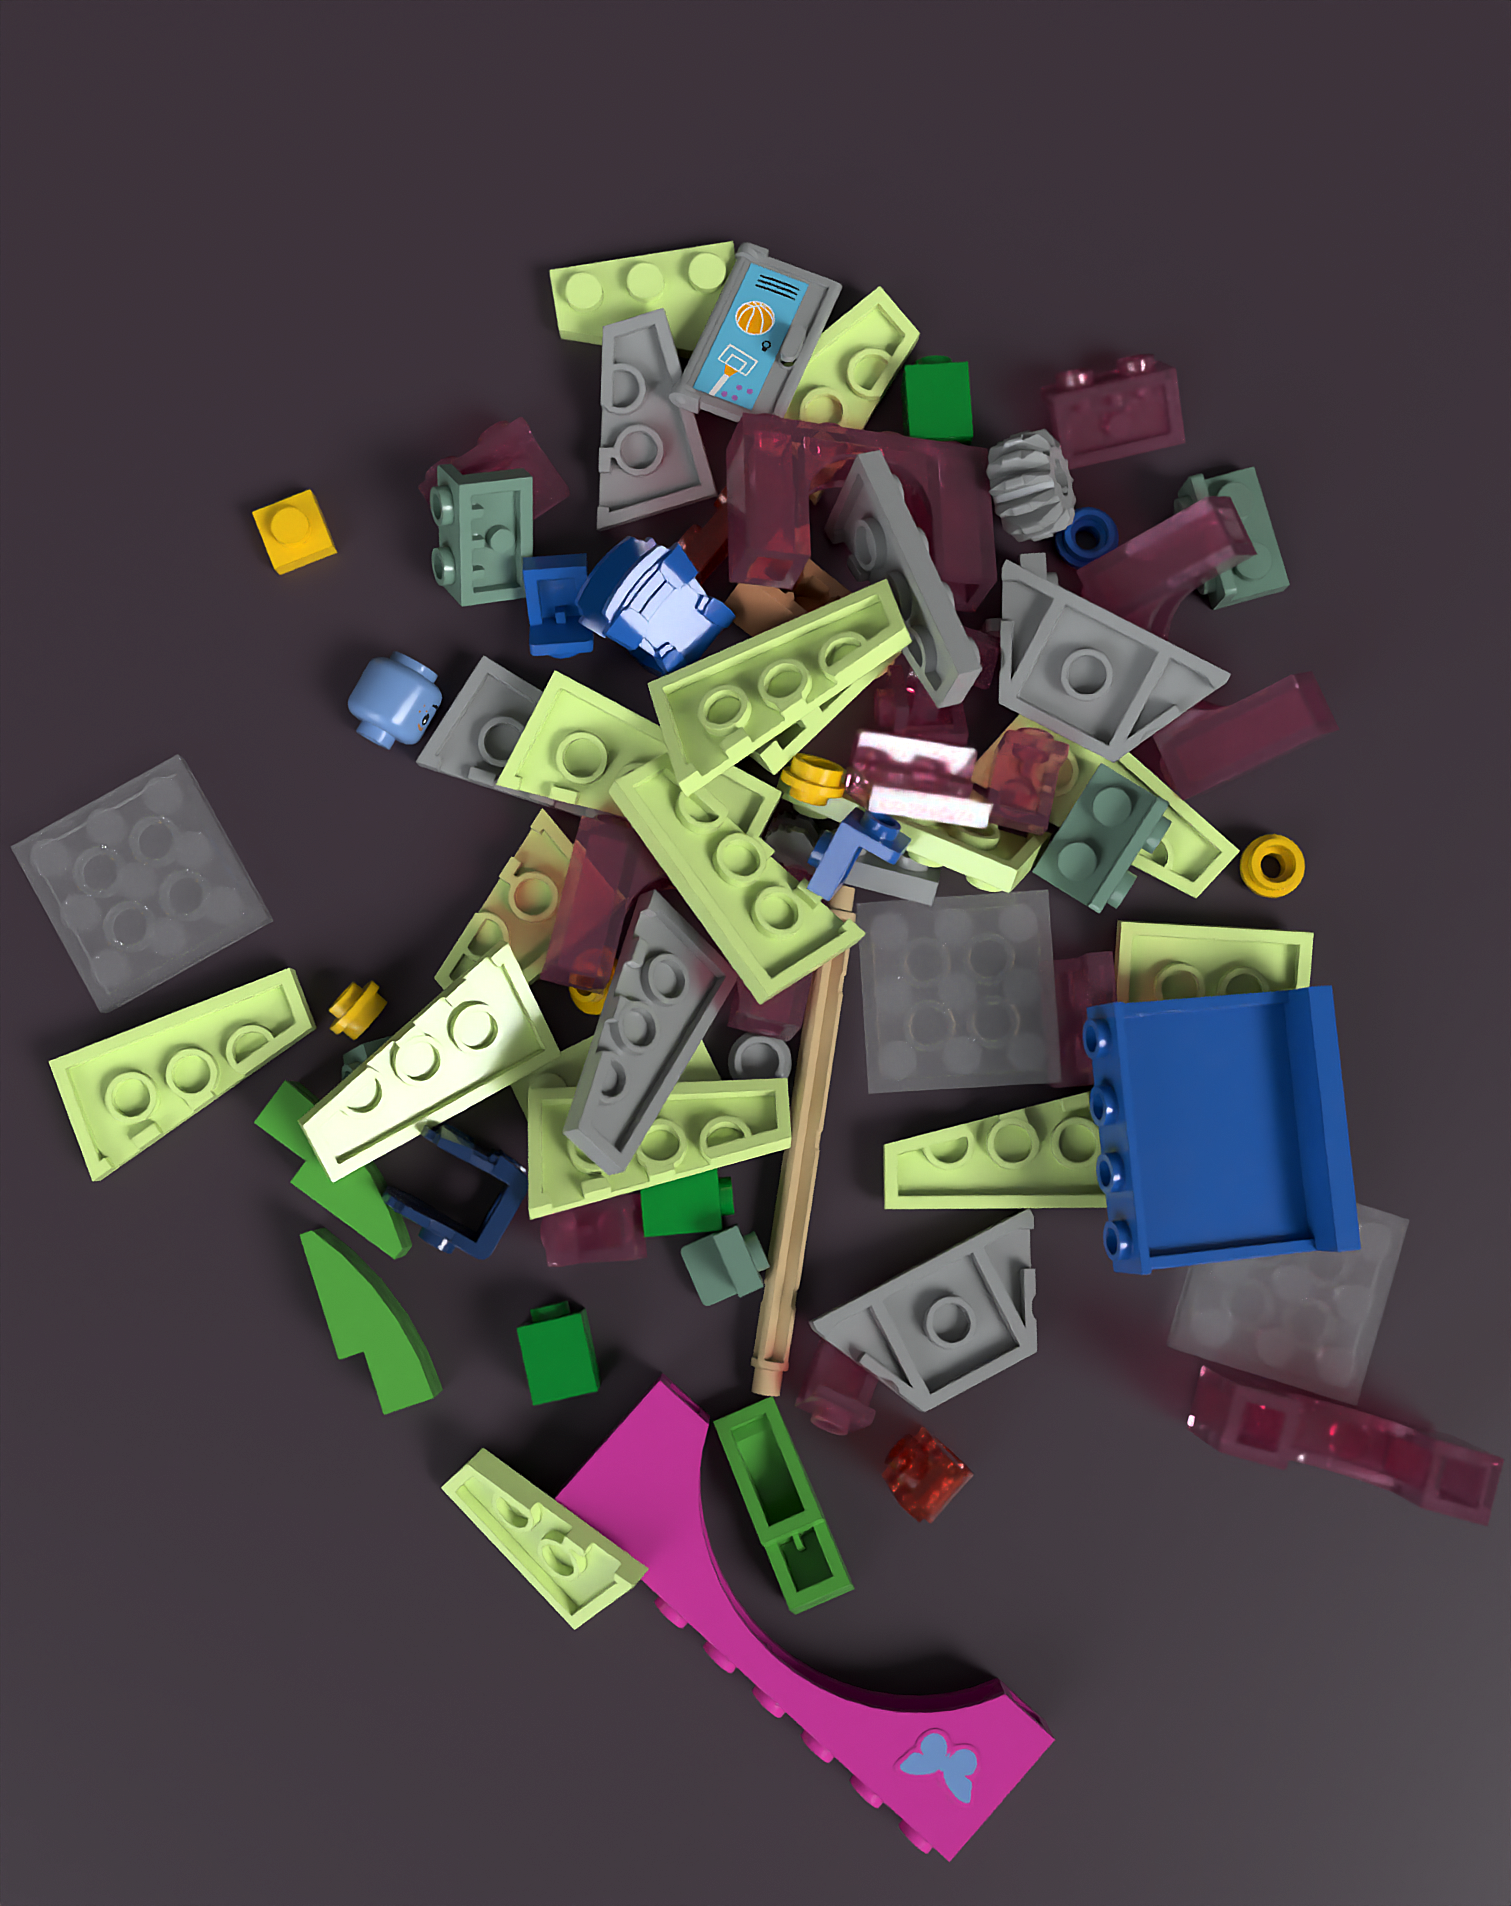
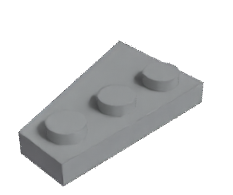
[597,308,719,531]

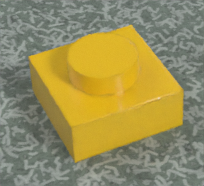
[252,489,338,575]

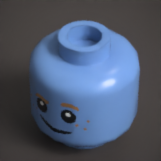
[348,651,442,750]

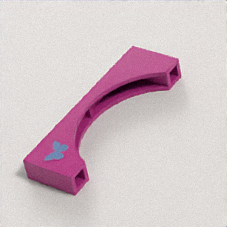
[554,1373,1055,1862]

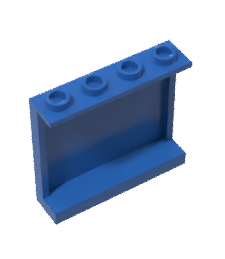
[1083,985,1361,1275]

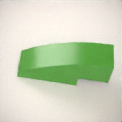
[254,1080,413,1259]
[300,1227,443,1415]
[713,1396,855,1615]

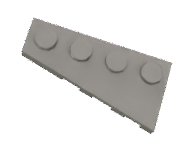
[824,450,982,708]
[416,655,639,836]
[562,889,739,1175]

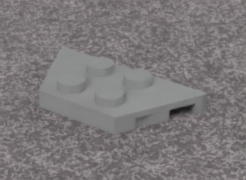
[999,559,1231,763]
[808,1208,1037,1412]

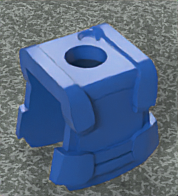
[575,536,736,678]

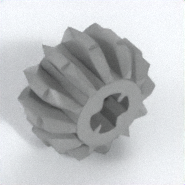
[986,429,1076,542]

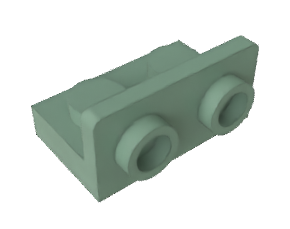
[430,464,533,607]
[1174,466,1290,610]
[1032,763,1172,913]

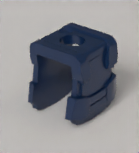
[382,1121,528,1259]

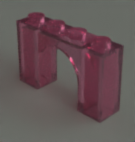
[726,412,997,613]
[1077,496,1339,801]
[539,814,828,1042]
[1186,1366,1504,1526]

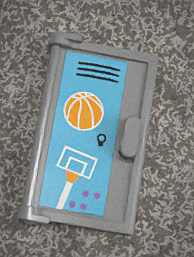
[669,242,842,435]

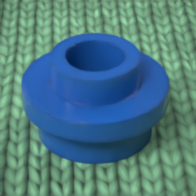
[1055,507,1119,571]

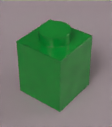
[901,355,973,459]
[640,1168,735,1237]
[517,1300,602,1406]

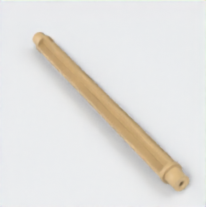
[751,886,856,1396]

